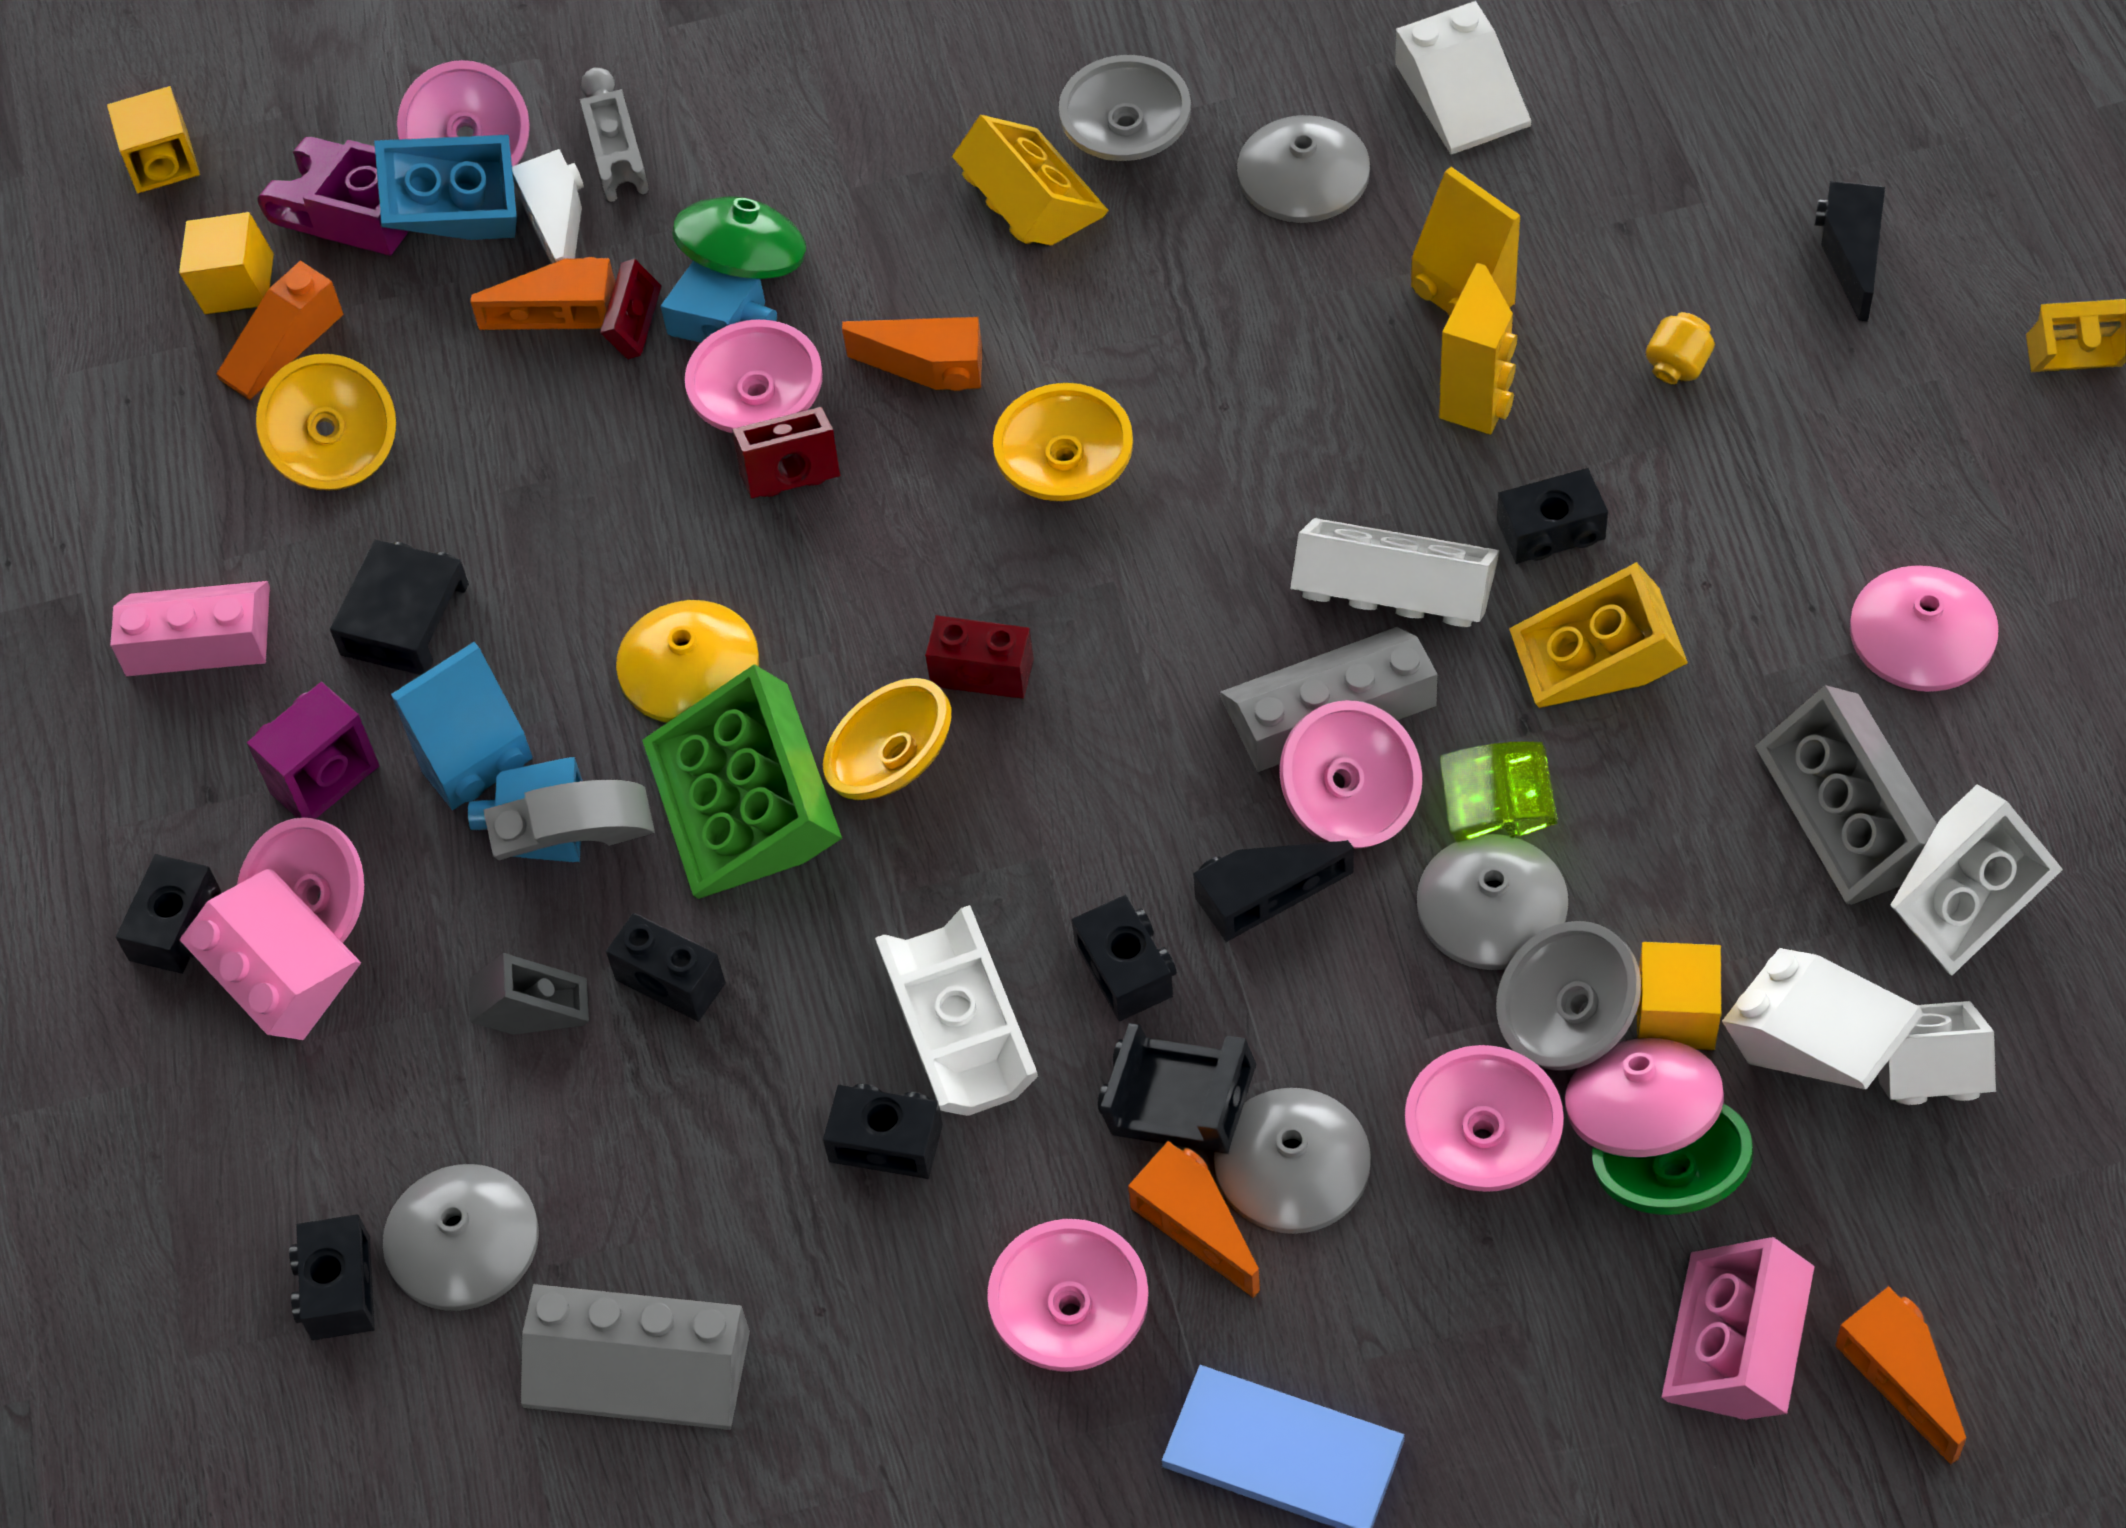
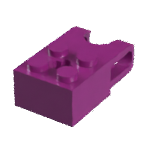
[257,137,409,256]

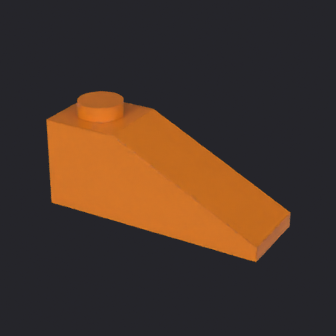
[470,257,615,330]
[216,260,344,400]
[842,317,982,391]
[1128,1141,1260,1298]
[1835,1286,1966,1465]

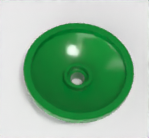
[672,197,806,279]
[1592,1103,1753,1215]

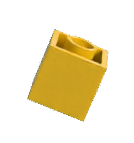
[107,86,200,194]
[179,212,274,314]
[1635,942,1721,1050]

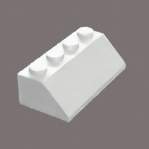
[1290,518,1500,627]

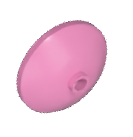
[397,60,530,167]
[685,320,823,433]
[1850,565,1998,692]
[1280,700,1422,849]
[237,818,364,943]
[1565,1038,1724,1157]
[1405,1045,1564,1192]
[988,1219,1148,1371]

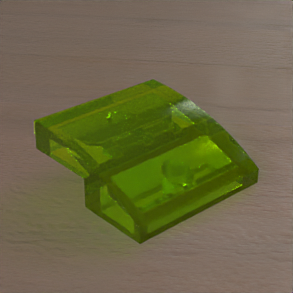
[1440,741,1558,843]

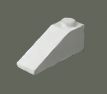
[512,149,584,264]

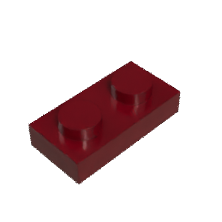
[600,259,662,359]

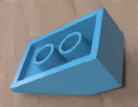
[374,135,517,240]
[391,642,533,810]

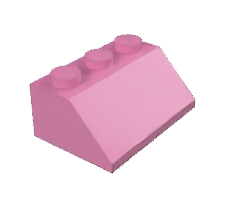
[110,581,270,676]
[179,869,361,1040]
[1661,1237,1815,1420]

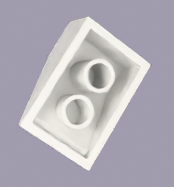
[1395,1,1531,155]
[1890,784,2063,975]
[1722,948,1923,1090]

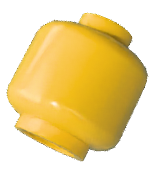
[1645,312,1715,384]

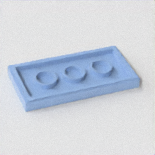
[1162,1365,1404,1528]

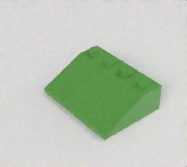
[642,664,842,899]

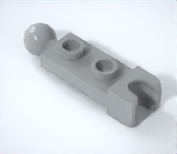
[580,67,649,202]

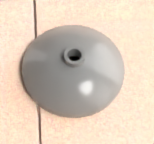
[1059,55,1191,161]
[1237,115,1370,223]
[1417,834,1568,970]
[1496,921,1641,1070]
[1214,1088,1371,1234]
[383,1164,539,1311]

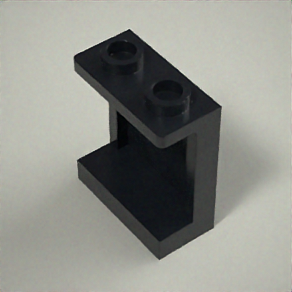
[330,539,469,675]
[1098,1023,1257,1154]

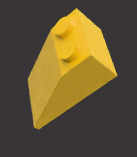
[1411,167,1520,317]
[1509,562,1688,708]

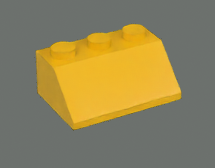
[952,114,1109,246]
[1439,263,1518,435]

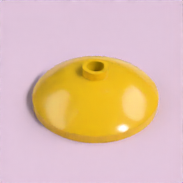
[256,354,396,491]
[993,383,1133,501]
[616,600,759,723]
[823,678,951,800]

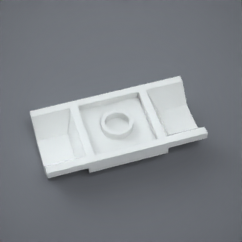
[875,905,1038,1116]

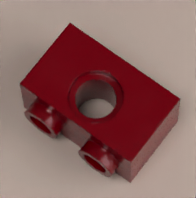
[732,407,840,499]
[925,615,1034,699]

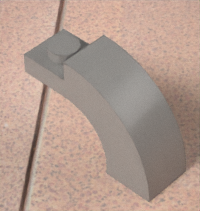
[483,780,655,860]

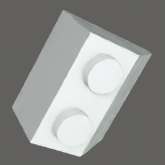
[1878,1001,1996,1105]

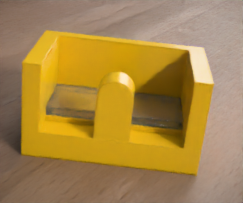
[2026,299,2126,372]

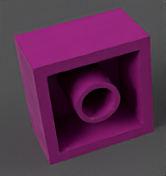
[246,681,380,819]

